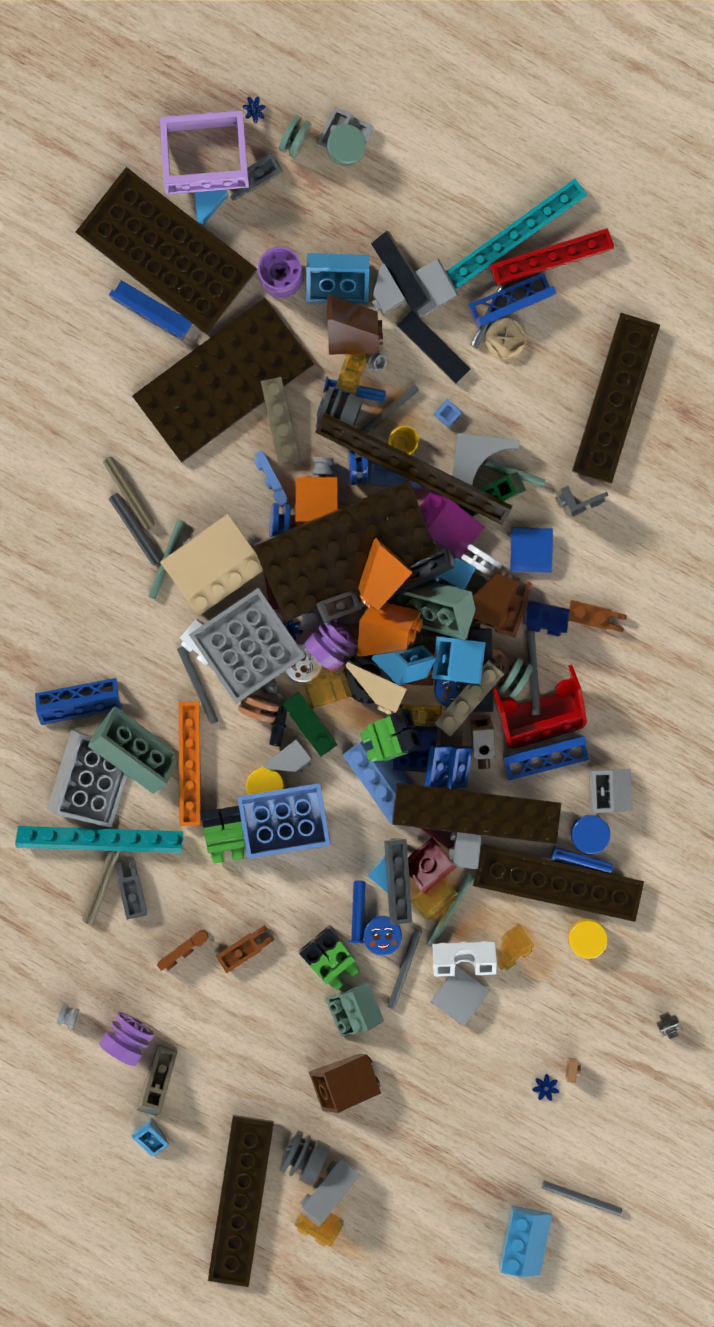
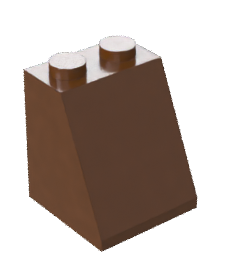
[327,296,383,355]
[472,571,516,629]
[309,1054,381,1113]

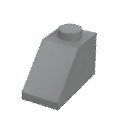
[372,264,405,315]
[264,739,312,772]

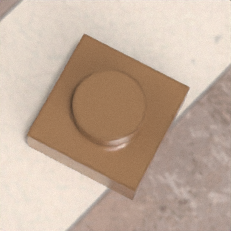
[565,1058,581,1083]

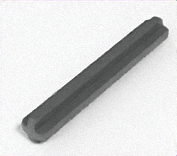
[109,493,162,566]

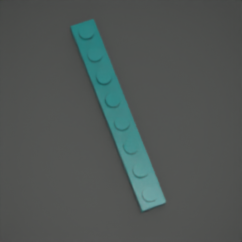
[446,178,587,290]
[15,826,184,853]

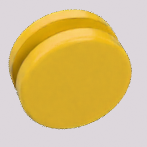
[246,767,285,795]
[568,919,608,959]

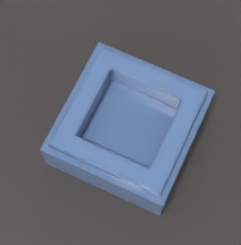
[434,399,463,429]

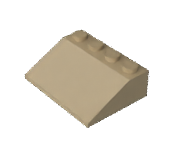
[160,514,263,616]
[346,662,407,715]

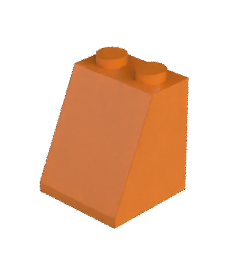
[295,476,338,526]
[358,537,412,610]
[357,603,423,657]

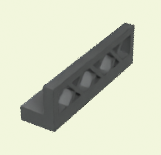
[384,838,412,925]

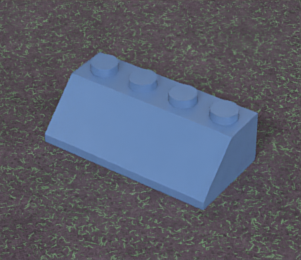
[343,741,414,823]

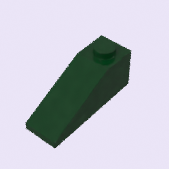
[459,472,526,517]
[282,691,338,757]

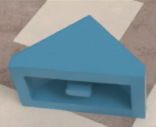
[195,190,228,226]
[368,855,388,893]
[132,1118,169,1156]

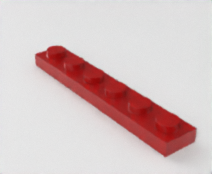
[490,228,614,286]

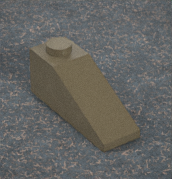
[137,1046,177,1116]

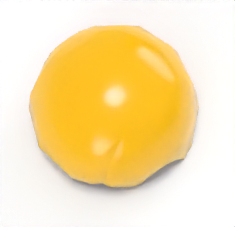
[387,425,420,455]

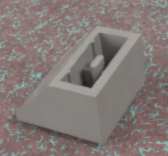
[589,769,632,813]

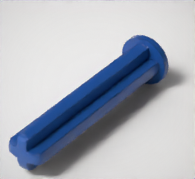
[323,376,386,402]
[550,845,613,874]
[349,880,366,943]

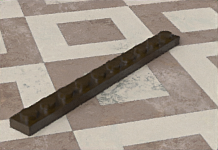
[315,413,512,525]

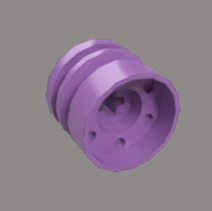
[258,247,303,298]
[304,620,358,672]
[99,1012,155,1066]

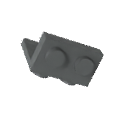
[555,486,609,516]

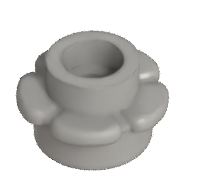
[367,352,386,371]

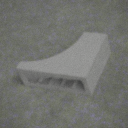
[452,433,520,485]

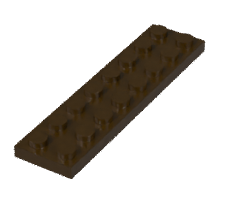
[572,313,660,484]
[392,783,562,844]
[473,845,644,922]
[208,1115,274,1287]

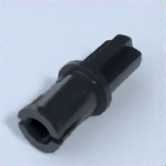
[269,705,287,747]

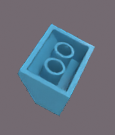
[306,253,370,304]
[499,1205,552,1277]

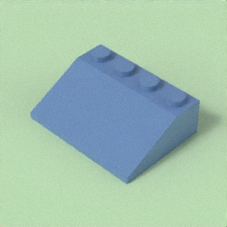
[237,783,331,859]

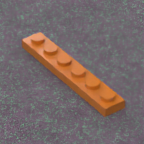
[179,701,201,826]

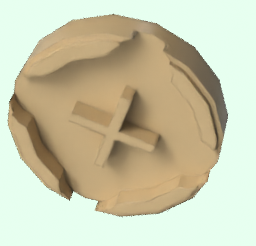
[485,318,526,360]

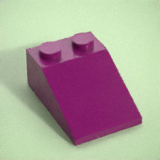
[419,490,485,560]

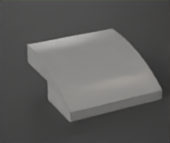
[316,107,374,165]
[414,259,459,318]
[430,966,490,1026]

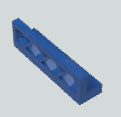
[468,272,557,328]
[109,280,192,341]
[35,678,122,725]
[503,736,589,781]

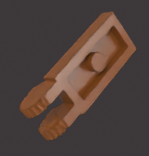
[495,577,532,638]
[566,600,627,632]
[215,925,275,973]
[157,930,209,971]

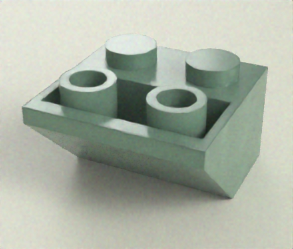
[326,983,384,1037]

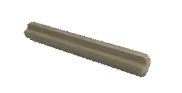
[103,457,155,530]
[83,851,121,925]

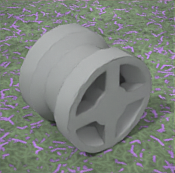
[312,457,334,476]
[57,1004,80,1029]

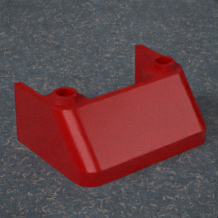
[492,665,587,748]

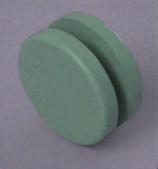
[279,115,312,158]
[327,124,366,166]
[499,657,533,698]

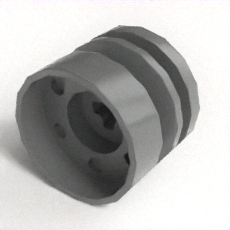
[316,386,363,428]
[279,1130,330,1186]

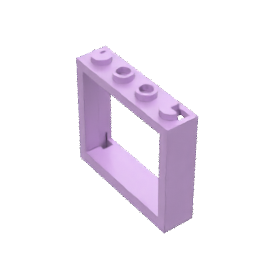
[160,110,249,195]

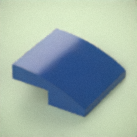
[510,527,553,573]
[424,745,473,789]

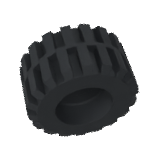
[342,654,394,704]

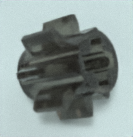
[656,1012,682,1039]

